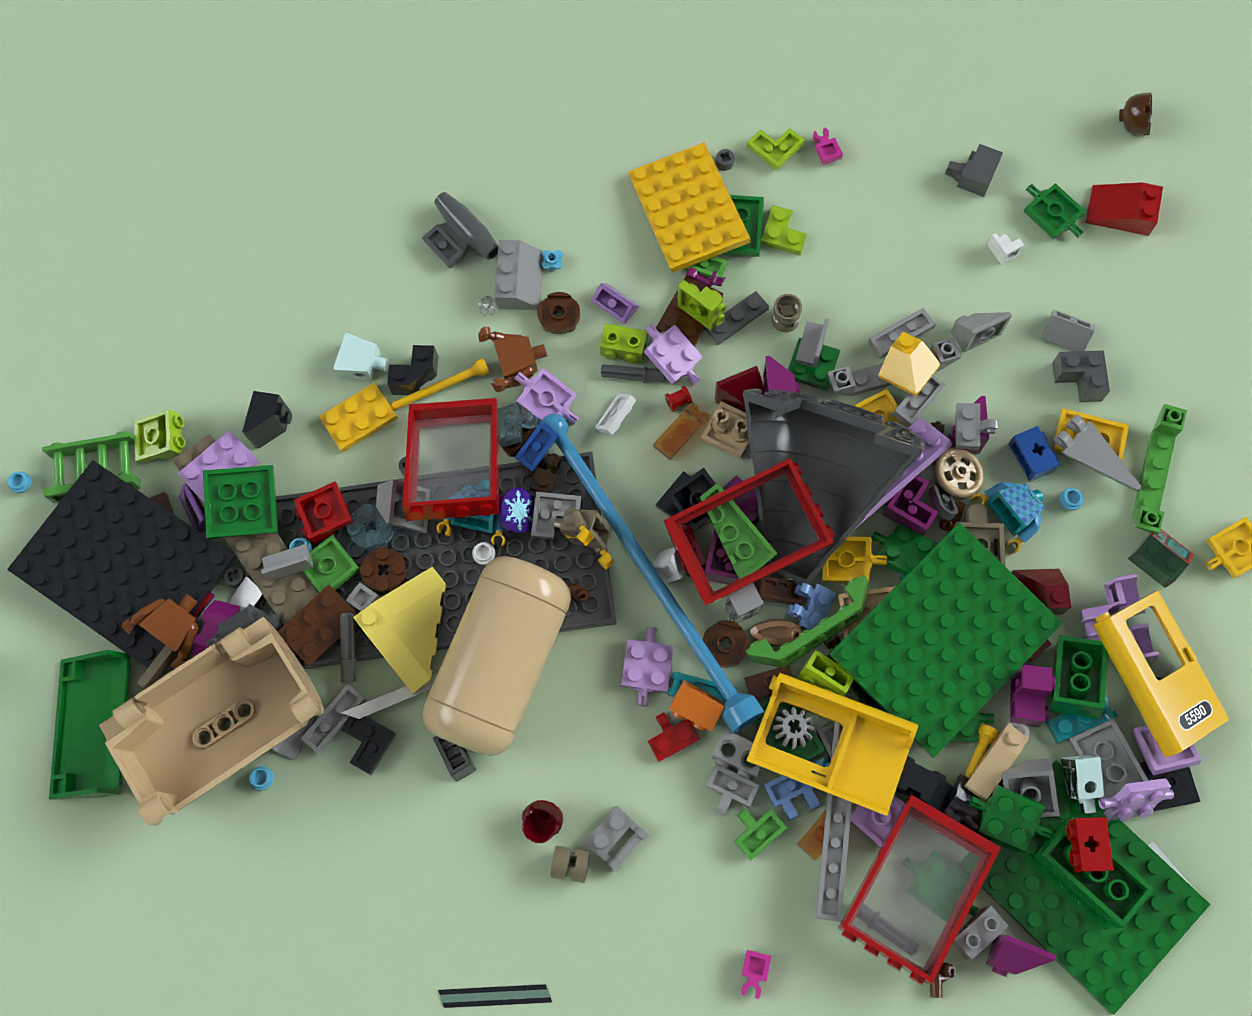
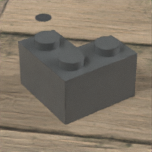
[1052,350,1110,402]

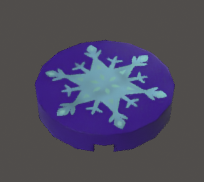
[497,488,535,534]

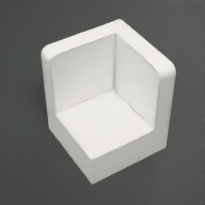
[987,233,1024,265]
[653,547,685,584]

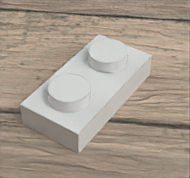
[595,393,636,435]

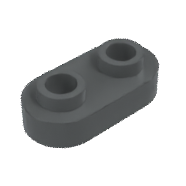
[929,482,958,520]

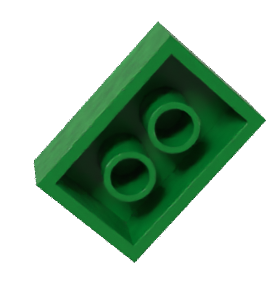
[1050,635,1108,719]

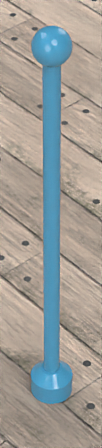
[541,414,765,733]

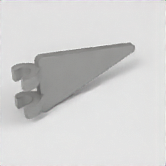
[1052,414,1141,491]

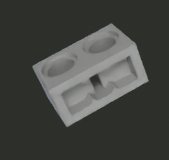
[724,583,764,624]
[712,729,761,780]
[953,906,1008,960]

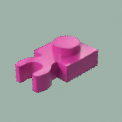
[813,127,843,165]
[741,950,772,999]

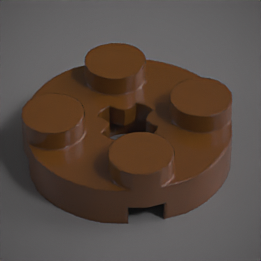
[537,292,580,334]
[360,547,407,594]
[703,620,749,668]

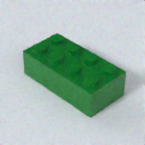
[1034,817,1155,928]

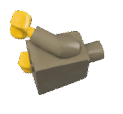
[553,509,614,570]

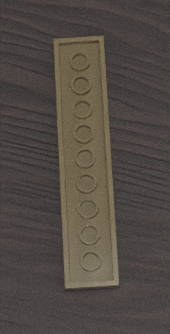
[172,434,319,626]

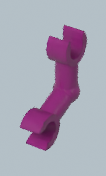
[686,267,725,287]

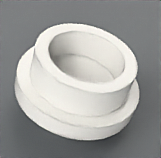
[472,542,495,565]

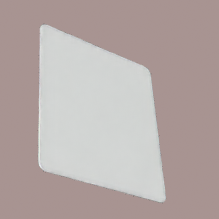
[228,577,263,611]

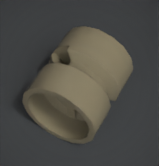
[772,294,802,332]
[550,845,590,883]

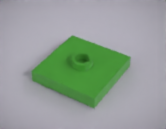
[303,535,360,593]

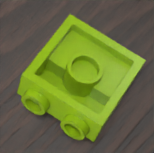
[677,280,726,331]
[134,409,185,464]

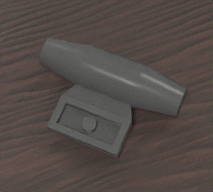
[422,192,499,268]

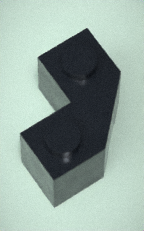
[387,345,439,395]
[896,756,953,812]

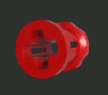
[664,386,693,412]

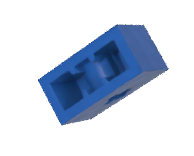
[1008,426,1059,482]

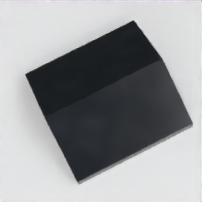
[942,774,993,837]

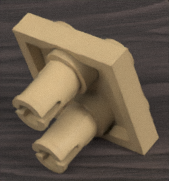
[701,401,749,459]

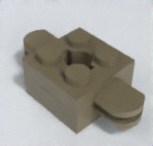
[955,504,1006,567]

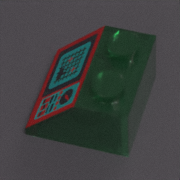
[1128,529,1194,588]

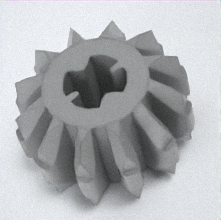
[773,707,815,749]

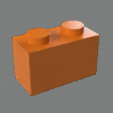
[669,680,725,732]

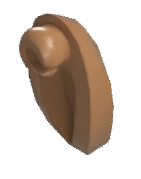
[750,619,803,646]

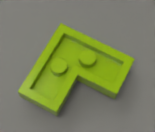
[746,128,805,171]
[761,205,807,256]

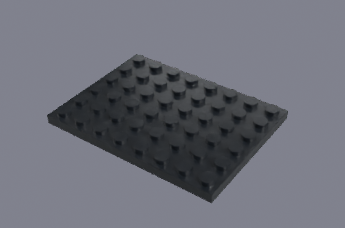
[7,460,237,668]

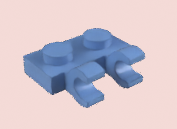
[786,583,836,630]
[764,775,820,821]

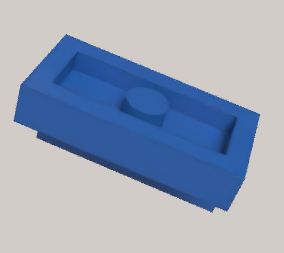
[514,422,560,471]

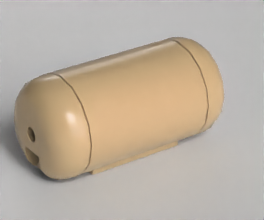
[423,556,571,756]

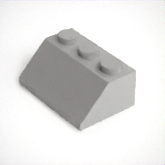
[495,240,543,310]

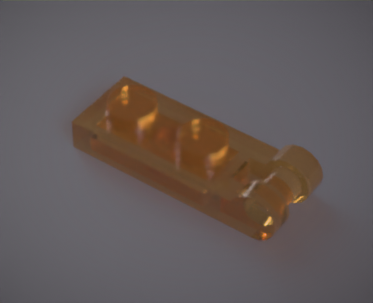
[653,402,710,460]

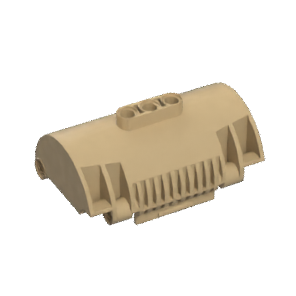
[99,617,324,826]

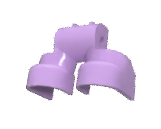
[1080,574,1159,661]

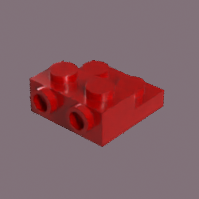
[294,481,354,544]

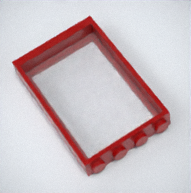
[402,398,499,521]
[838,795,1001,985]

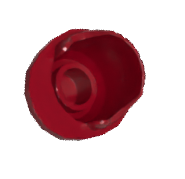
[522,800,563,844]

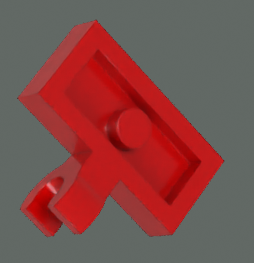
[647,712,700,763]

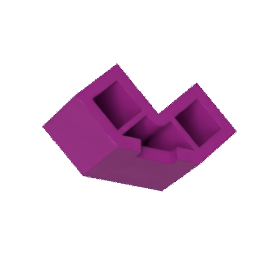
[192,600,240,658]

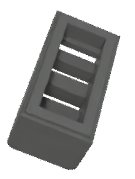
[433,736,477,782]

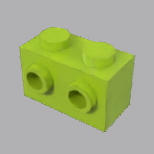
[600,323,648,364]
[796,649,854,696]

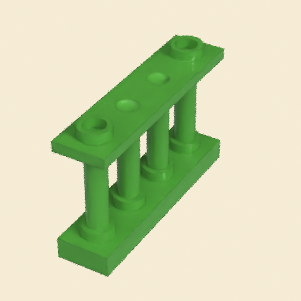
[42,431,141,503]

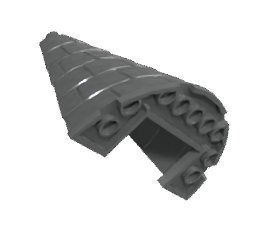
[742,389,925,584]

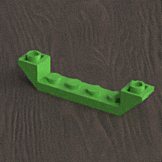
[1132,404,1187,534]
[746,575,869,668]

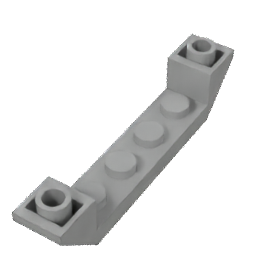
[827,337,961,396]

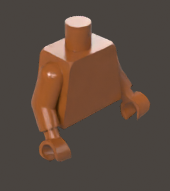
[478,326,547,392]
[122,594,199,668]

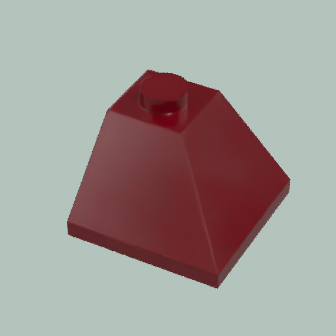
[714,366,765,413]
[1012,568,1072,614]

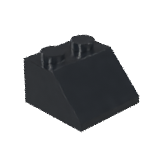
[242,391,292,448]
[667,468,716,531]

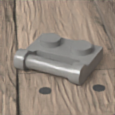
[584,806,649,872]

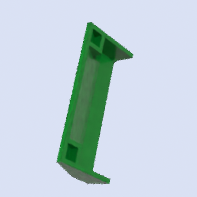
[49,650,130,800]

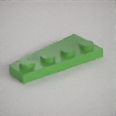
[700,483,778,579]

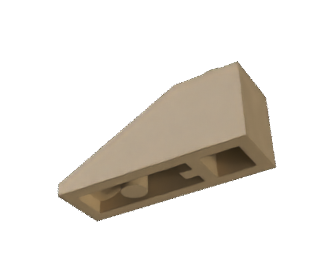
[964,723,1029,801]

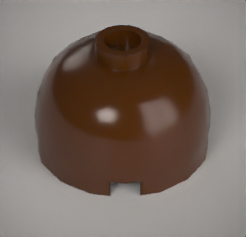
[1119,92,1152,135]

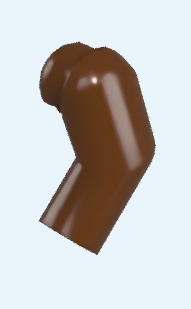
[939,501,966,531]
[568,584,589,602]
[930,962,956,998]

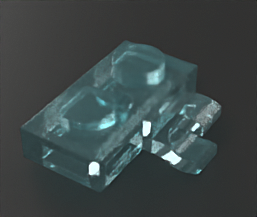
[498,402,538,448]

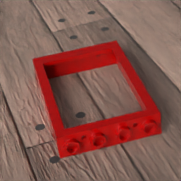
[663,458,835,607]

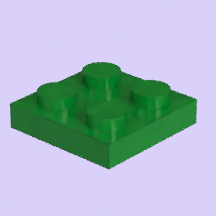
[788,337,841,391]

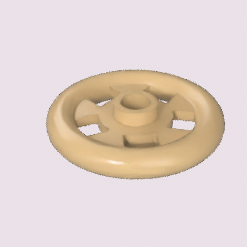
[934,447,984,498]

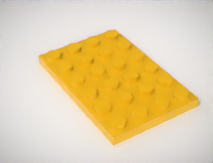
[628,142,751,273]

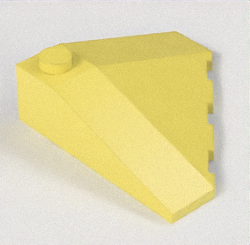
[353,567,446,694]

